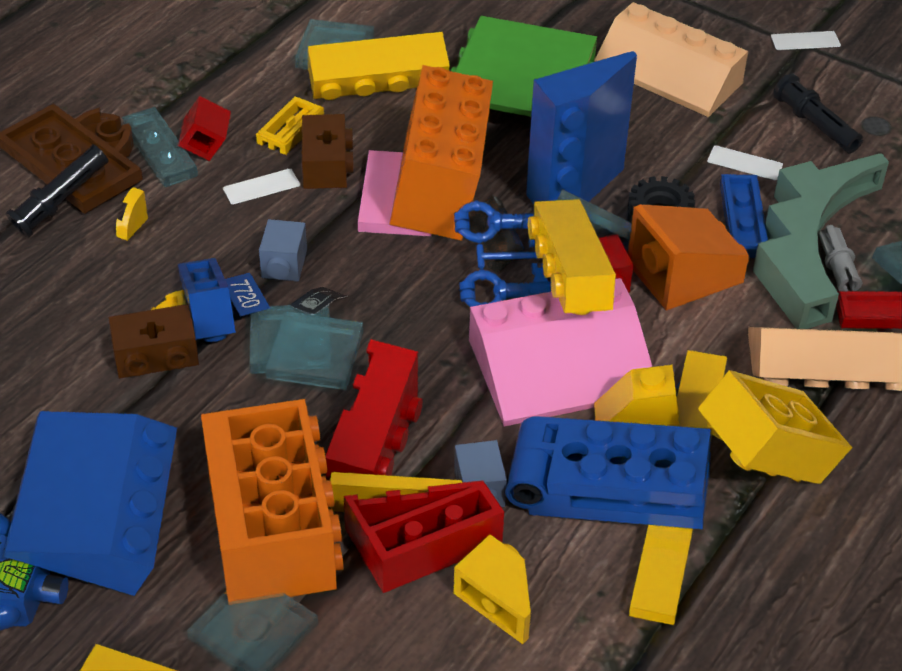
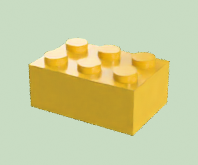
[698,370,853,484]

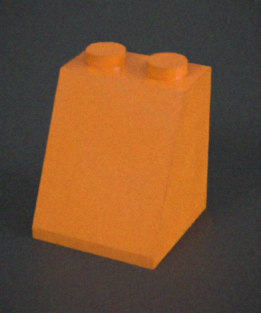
[628,204,749,311]

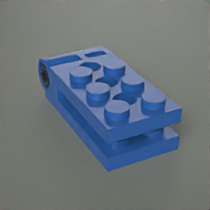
[505,416,711,529]

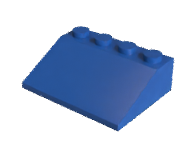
[526,51,637,207]
[3,411,177,596]

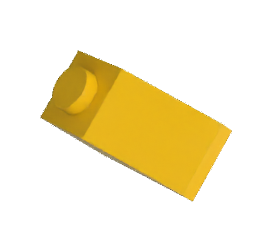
[594,365,680,427]
[454,535,531,644]

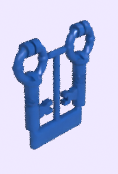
[454,200,551,307]

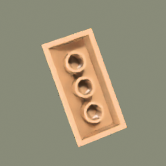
[594,2,748,117]
[748,327,902,391]

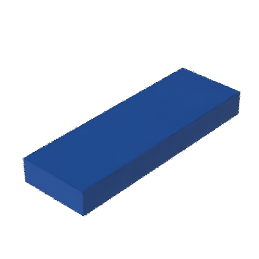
[720,174,768,258]

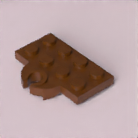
[0,103,143,214]

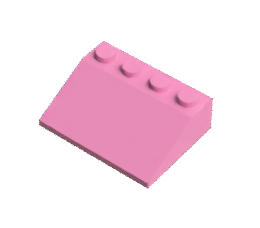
[469,278,652,427]

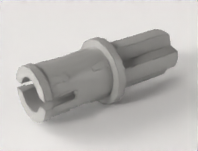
[819,225,863,291]

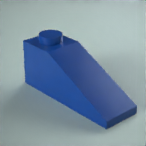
[178,258,236,342]

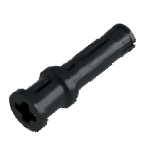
[773,73,863,154]
[5,144,109,238]

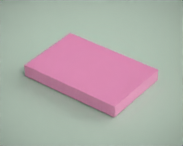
[358,150,432,236]

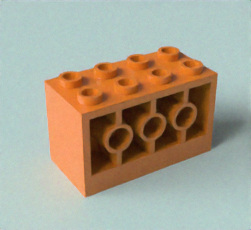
[389,65,493,241]
[201,399,344,607]

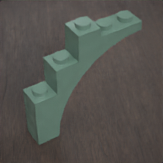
[753,153,889,329]

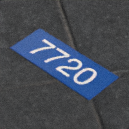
[225,273,270,316]

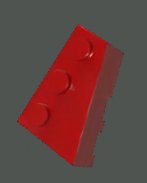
[325,339,423,480]
[344,480,504,593]

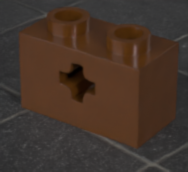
[302,114,354,189]
[108,304,199,379]

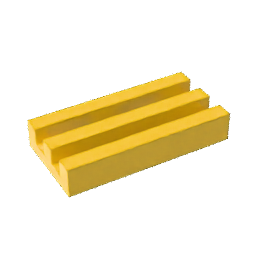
[256,96,324,155]

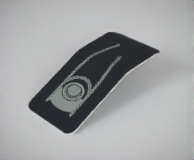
[291,287,348,315]

